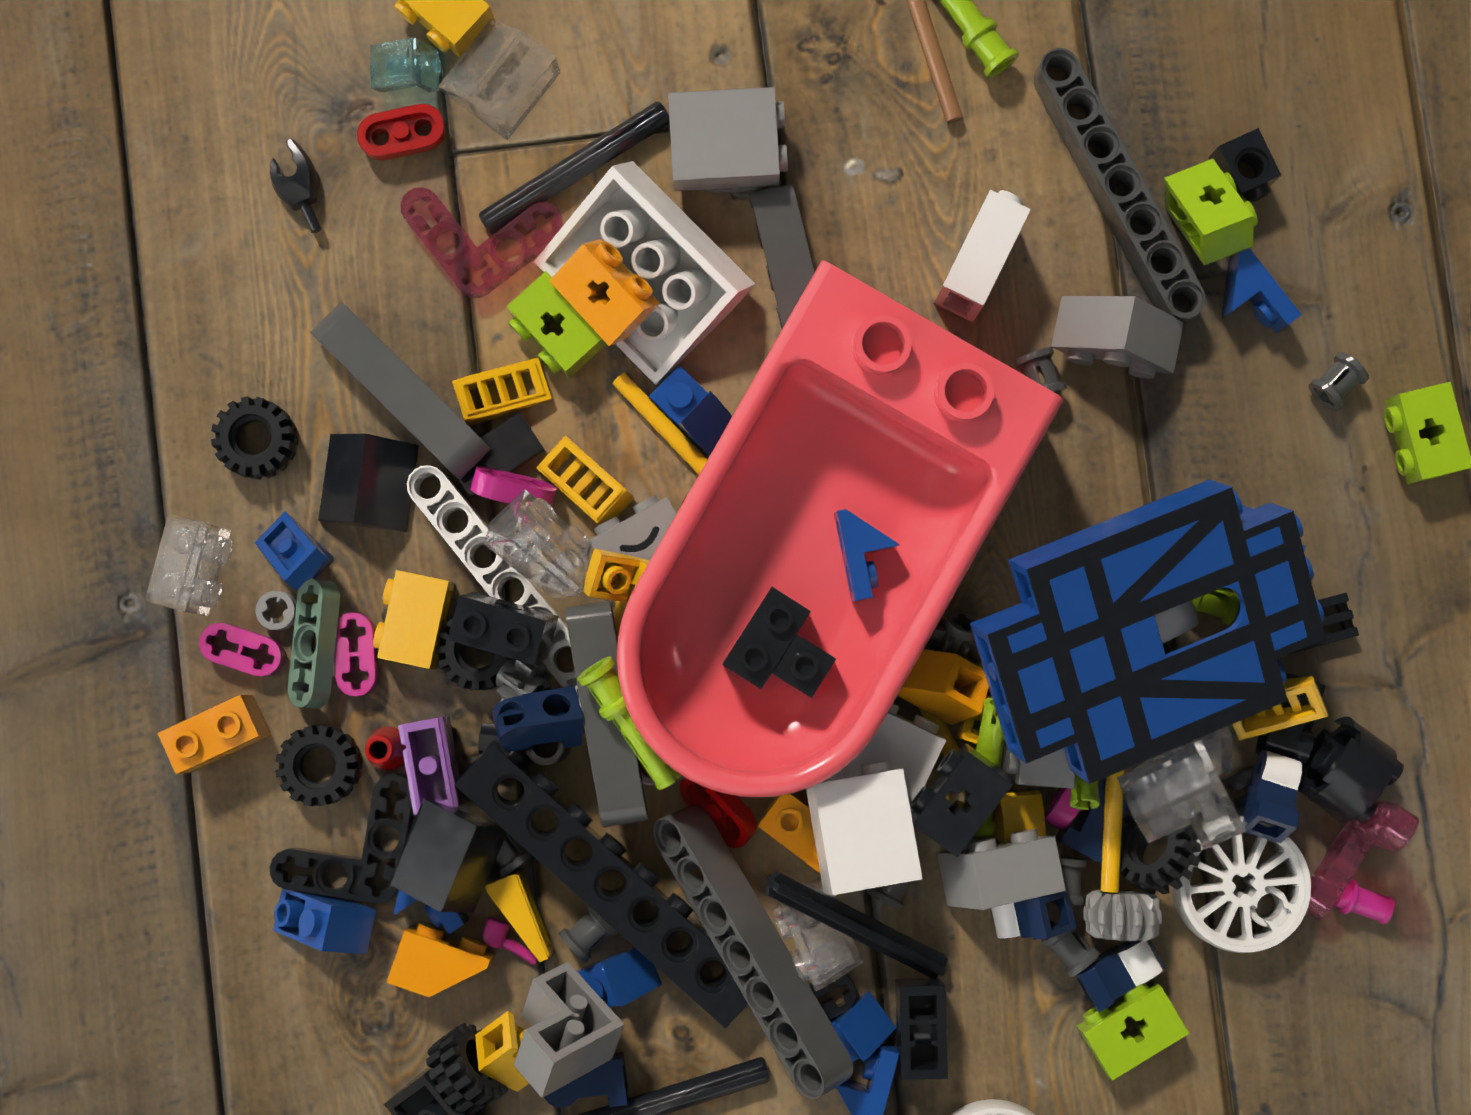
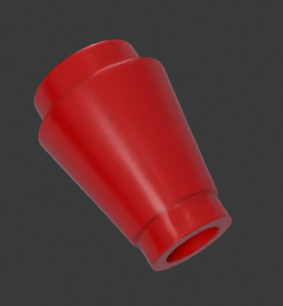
[365,726,406,771]

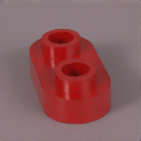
[357,104,446,161]
[680,778,757,848]

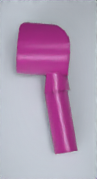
[482,917,538,965]

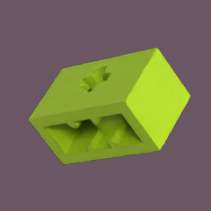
[1164,159,1258,265]
[506,271,607,378]
[1384,381,1471,485]
[1076,980,1190,1081]

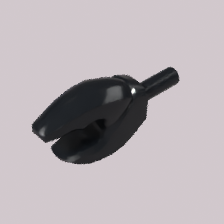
[269,138,322,233]

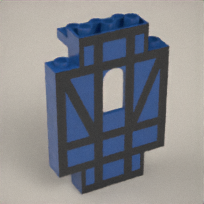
[970,479,1326,784]

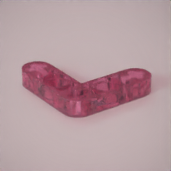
[400,187,564,298]
[1306,800,1419,920]

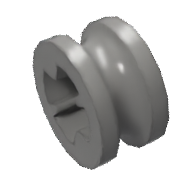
[255,590,297,631]

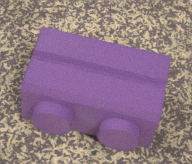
[398,716,465,815]

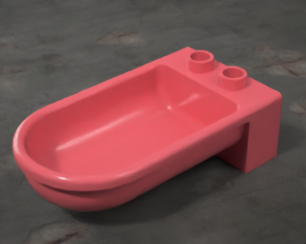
[617,260,1064,798]

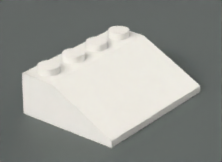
[534,161,756,385]

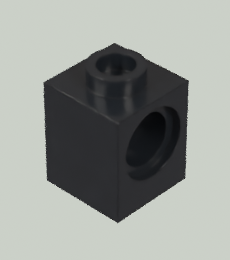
[1209,128,1281,203]
[772,634,836,698]

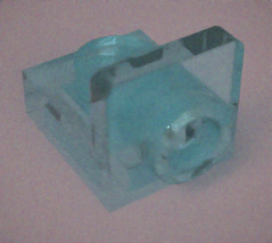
[370,37,441,92]

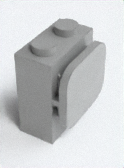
[668,87,788,194]

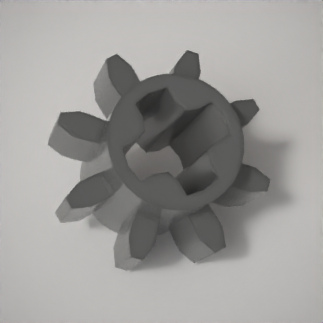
[928,611,980,662]
[496,659,552,702]

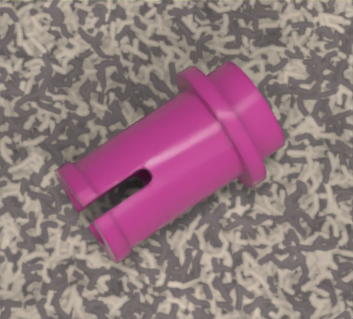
[1332,879,1395,925]

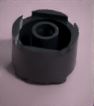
[1298,716,1404,823]

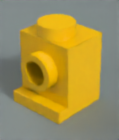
[475,1011,529,1092]

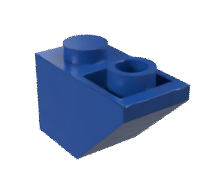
[273,888,376,954]

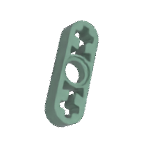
[288,578,340,708]

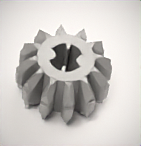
[1083,890,1162,941]

